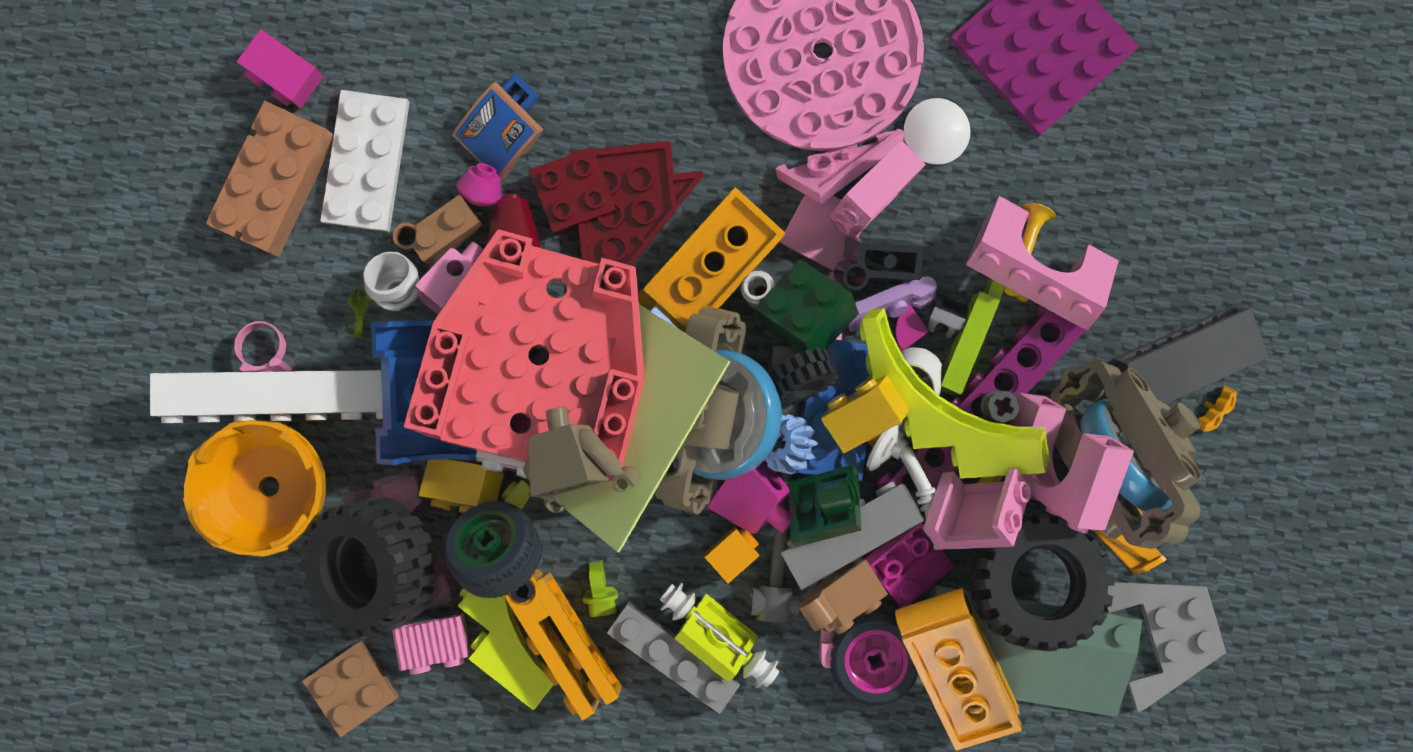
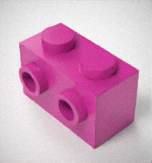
[237,29,324,108]

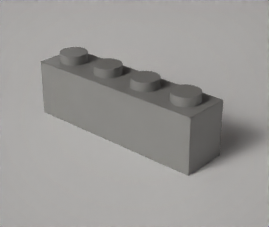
[781,482,925,590]
[607,601,740,714]

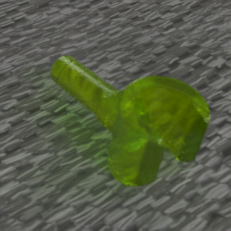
[348,288,373,338]

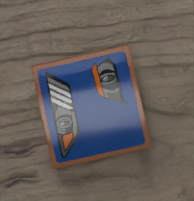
[452,82,543,181]

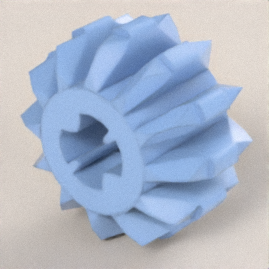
[764,414,818,474]

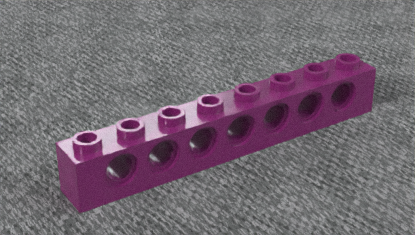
[872,305,1085,510]

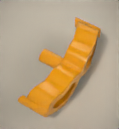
[1198,385,1237,432]

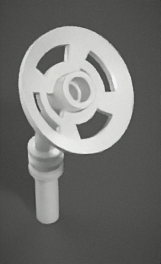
[866,416,939,550]

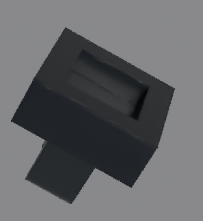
[928,294,968,339]

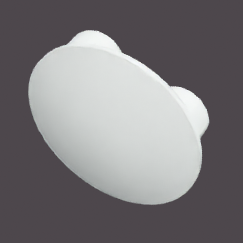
[903,98,970,165]

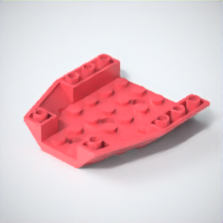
[404,229,645,481]

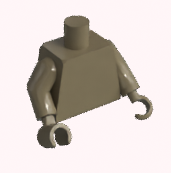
[523,407,639,513]

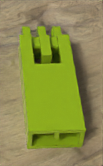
[940,279,1005,396]

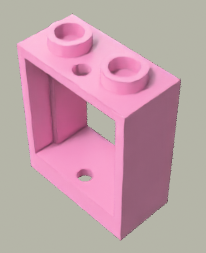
[829,140,926,237]

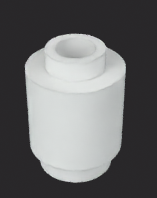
[741,271,776,309]

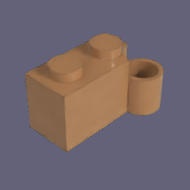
[393,194,485,266]
[798,558,888,634]

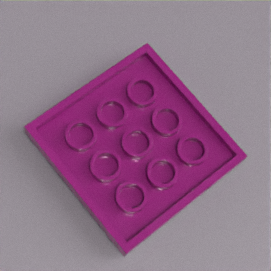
[949,0,1139,137]

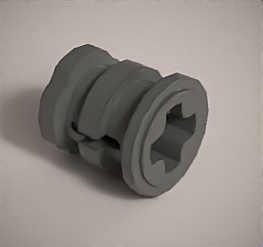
[980,390,1020,424]

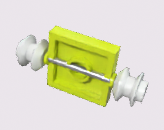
[659,583,779,688]

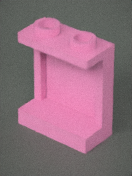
[923,469,1031,550]

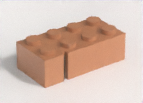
[206,101,334,257]

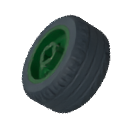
[443,501,542,598]

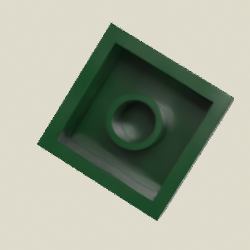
[755,259,859,354]

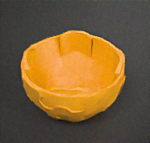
[183,420,326,557]

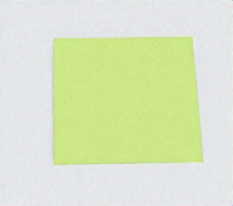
[528,305,730,552]

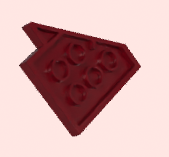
[570,141,703,266]

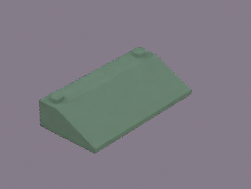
[915,583,1143,717]

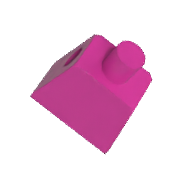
[707,461,790,534]

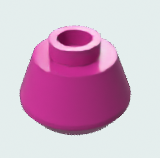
[456,163,501,207]

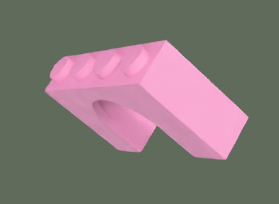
[966,196,1119,331]
[1005,393,1134,533]

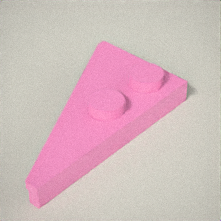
[775,129,905,204]

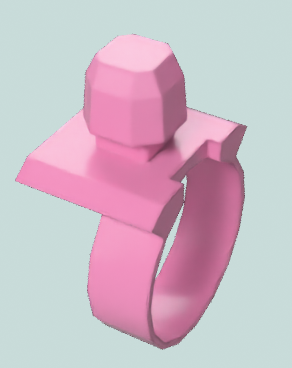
[234,321,293,372]

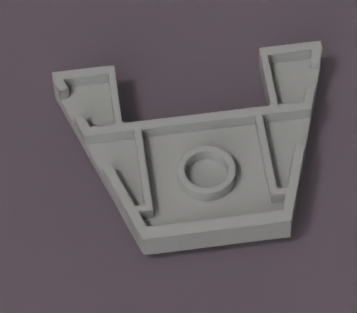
[1105,582,1226,712]

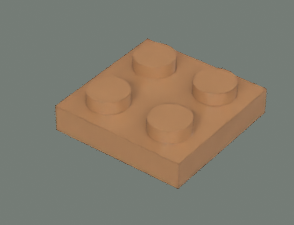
[302,640,399,738]

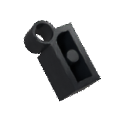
[834,237,924,290]

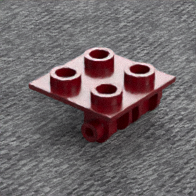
[529,147,616,233]

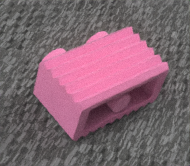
[392,613,472,675]

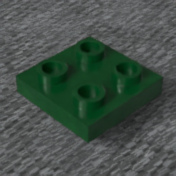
[790,465,862,547]

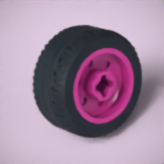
[829,612,918,706]

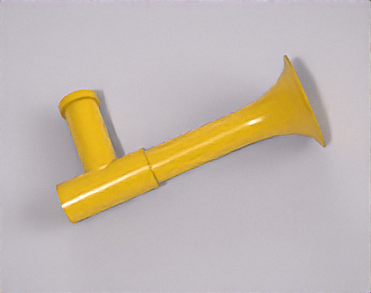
[1004,203,1056,302]

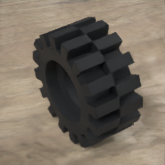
[770,348,839,405]

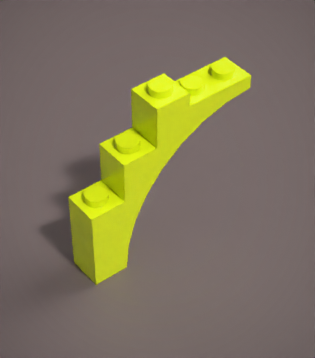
[860,308,1050,479]
[458,479,553,710]

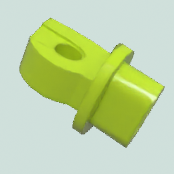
[583,560,618,617]

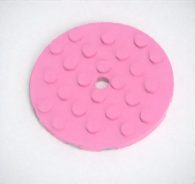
[723,0,924,151]

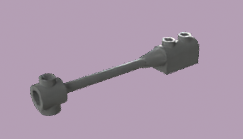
[749,346,802,623]

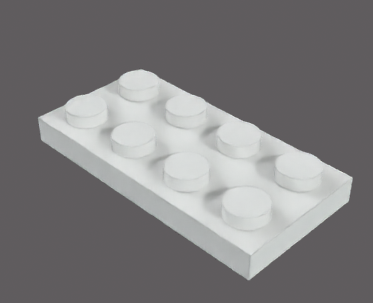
[321,90,409,233]

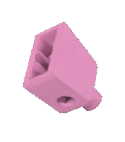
[415,242,483,315]

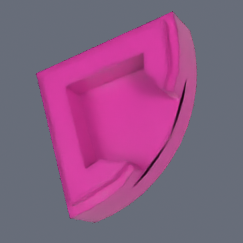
[895,305,929,351]

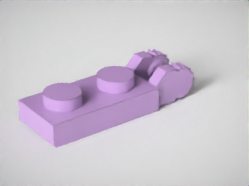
[847,276,937,332]

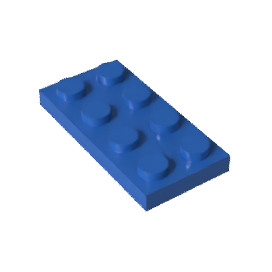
[796,339,872,481]

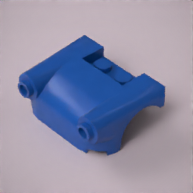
[371,320,477,465]

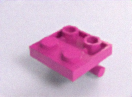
[861,522,954,608]

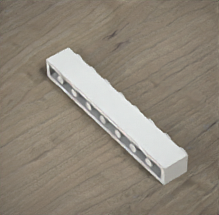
[150,370,383,423]

